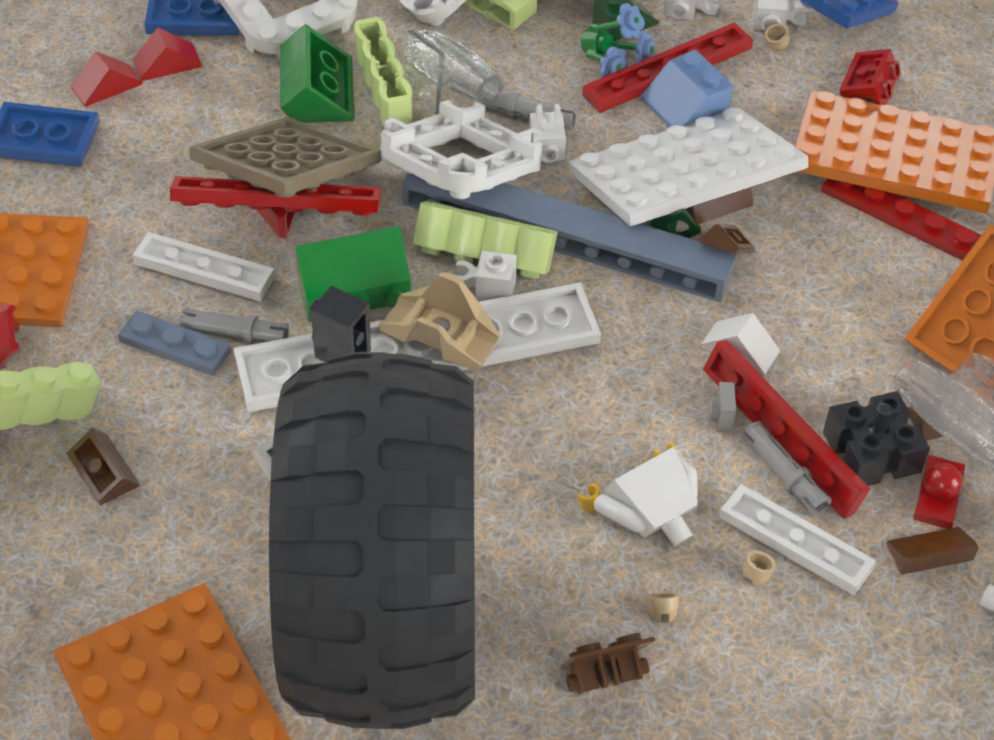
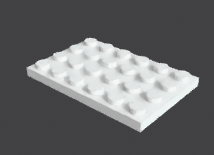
[568,108,808,226]

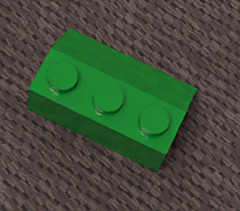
[280,24,354,123]
[295,226,411,322]

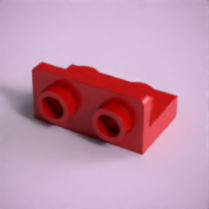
[839,49,901,105]

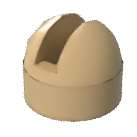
[764,23,790,51]
[742,550,777,586]
[646,592,679,623]

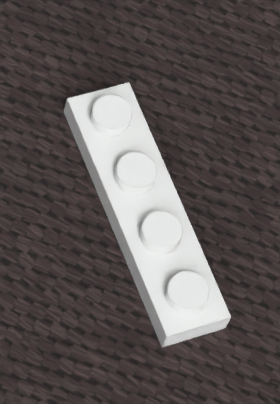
[132,232,275,302]
[719,484,876,596]

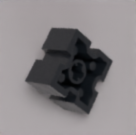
[823,391,930,486]

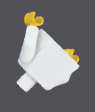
[577,444,698,547]

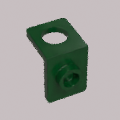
[651,208,701,238]

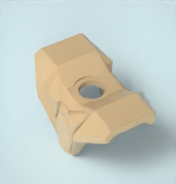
[379,272,501,371]

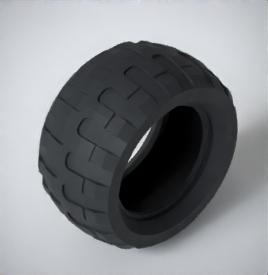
[269,352,475,729]

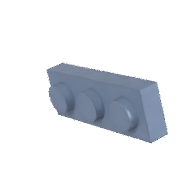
[118,310,231,376]

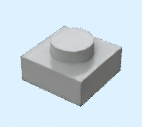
[709,382,736,432]

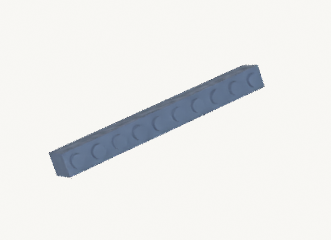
[402,173,737,303]

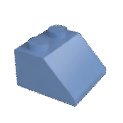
[641,50,734,127]

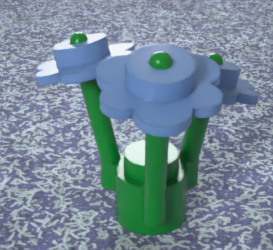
[581,3,655,78]

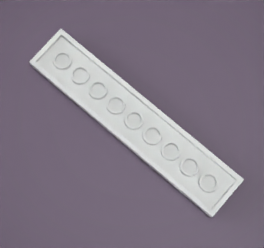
[233,283,601,412]

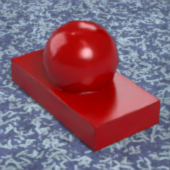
[913,454,966,529]

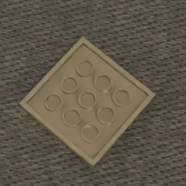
[189,117,381,197]

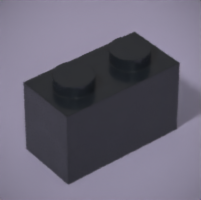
[310,286,371,362]

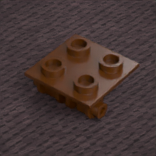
[560,633,655,694]

